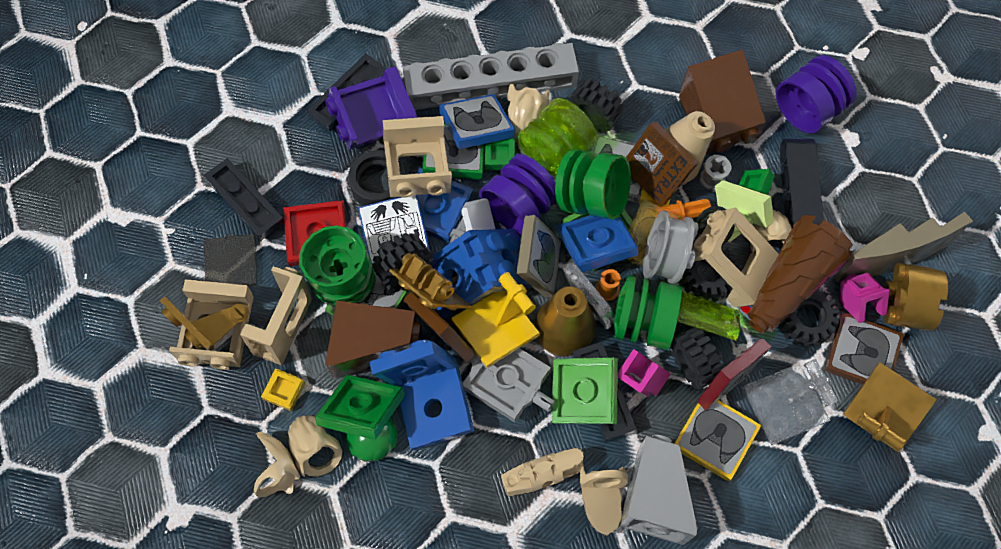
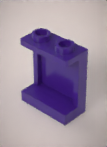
[325,66,418,150]

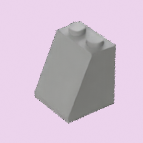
[619,435,697,545]

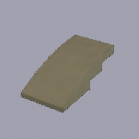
[833,212,973,282]

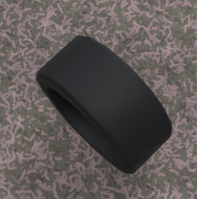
[348,150,405,206]

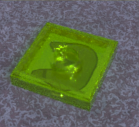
[677,292,740,341]

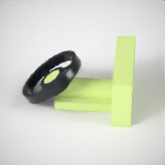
[695,180,774,245]

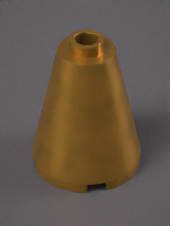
[534,287,596,357]

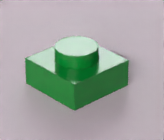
[485,139,515,170]
[739,169,775,195]

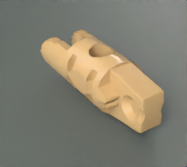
[501,448,584,497]

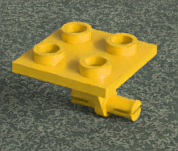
[451,272,540,368]

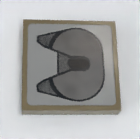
[517,215,561,297]

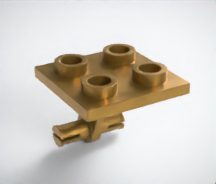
[160,296,249,351]
[842,362,937,452]

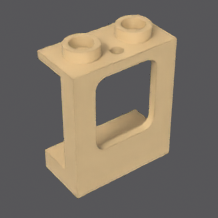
[383,116,452,198]
[693,207,779,307]
[240,266,312,365]
[169,279,254,370]

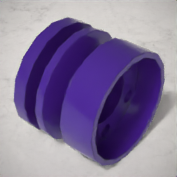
[776,55,857,134]
[479,154,557,236]

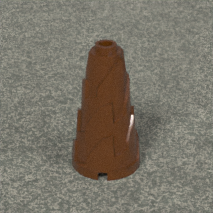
[747,215,854,334]

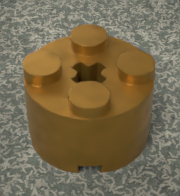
[884,263,948,331]

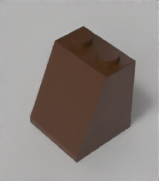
[678,49,766,154]
[325,301,422,378]

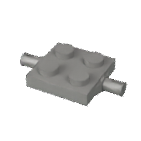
[463,348,555,423]

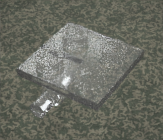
[742,359,839,446]

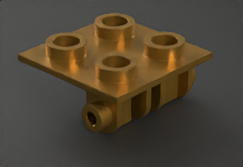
[389,253,472,310]

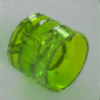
[518,98,598,178]

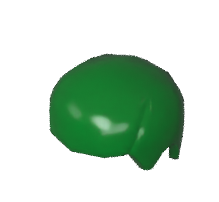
[346,418,398,462]

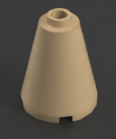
[665,111,715,186]

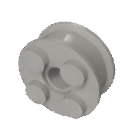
[643,211,698,284]

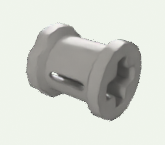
[699,155,731,192]

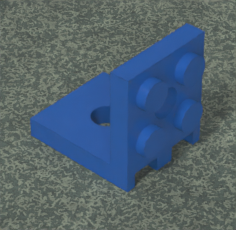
[431,229,532,320]
[369,340,475,451]

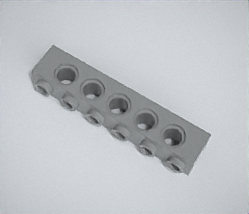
[402,43,579,110]

